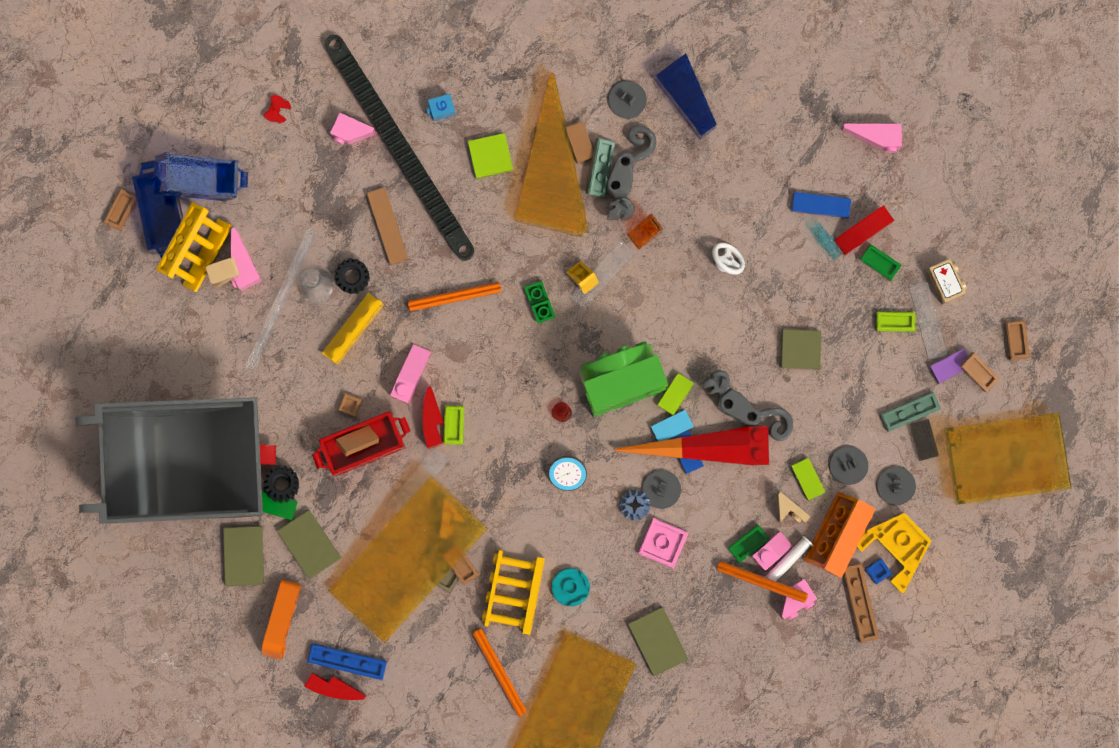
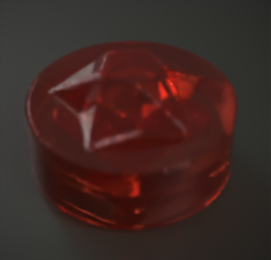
[552,402,572,422]

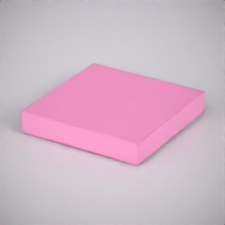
[638,518,688,568]

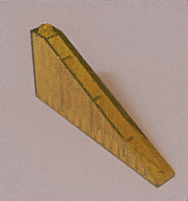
[515,72,589,237]

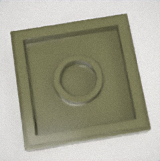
[781,330,821,370]

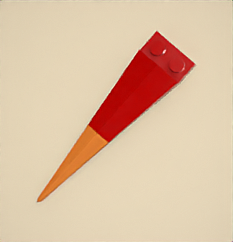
[615,426,769,466]

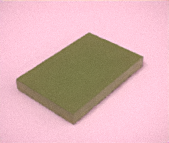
[277,510,341,579]
[223,526,265,586]
[628,607,689,676]

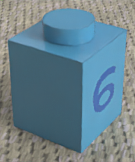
[426,94,456,121]

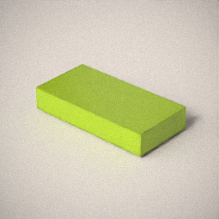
[876,312,915,332]
[657,373,694,415]
[444,406,464,445]
[791,458,825,501]

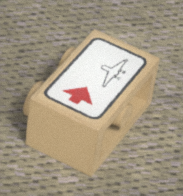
[927,259,967,305]

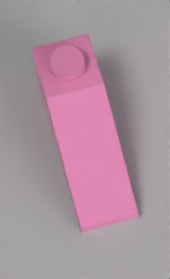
[842,124,902,153]
[231,227,262,291]
[390,344,431,404]

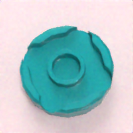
[552,568,590,607]

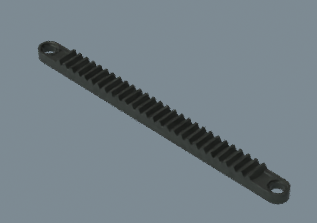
[325,35,474,261]

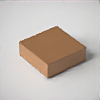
[337,393,363,418]

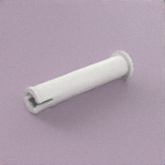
[765,535,814,581]

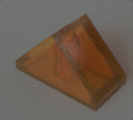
[628,214,663,250]

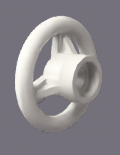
[712,243,745,275]

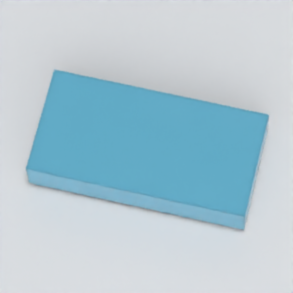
[651,410,694,441]

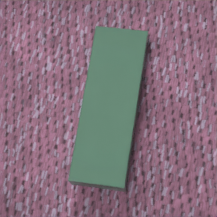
[585,138,615,198]
[880,391,941,432]

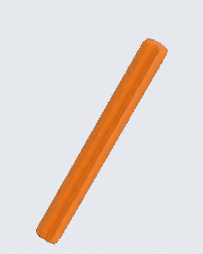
[408,282,501,311]
[717,561,808,603]
[473,629,527,716]

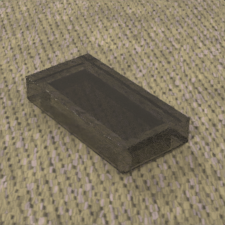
[910,419,939,461]

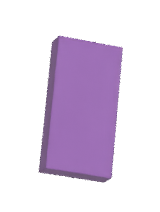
[930,349,968,384]

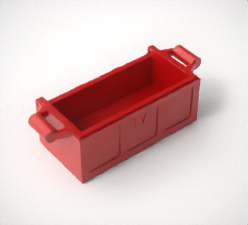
[312,411,411,477]

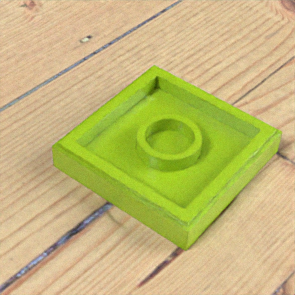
[468,133,513,179]

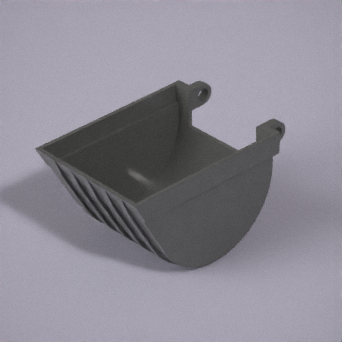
[75,397,263,524]

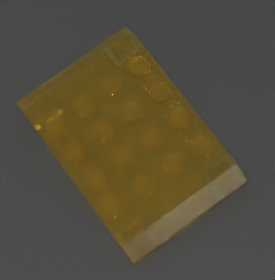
[944,412,1072,505]

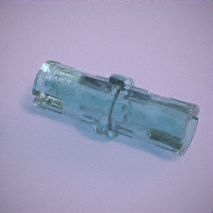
[811,223,844,260]

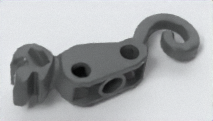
[607,125,657,222]
[699,370,793,441]

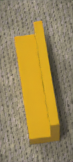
[322,293,384,365]

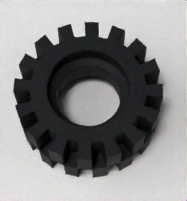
[334,258,370,294]
[264,465,299,503]

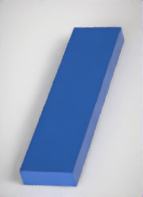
[307,643,387,680]

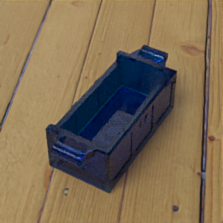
[153,152,248,202]
[132,160,184,258]

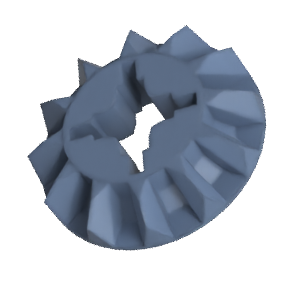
[620,490,650,521]

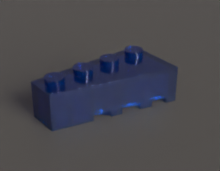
[655,53,717,140]

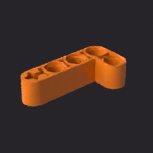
[262,579,301,660]

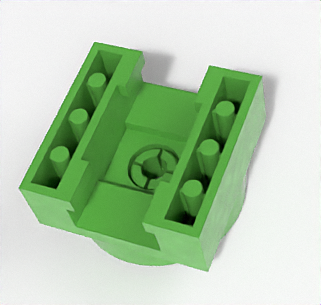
[578,341,668,417]

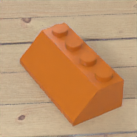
[804,492,875,578]

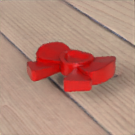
[264,95,291,124]

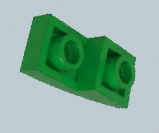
[524,280,555,324]

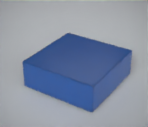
[865,558,892,585]

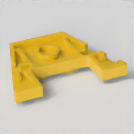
[857,512,932,594]

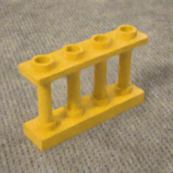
[156,202,232,292]
[482,550,545,635]

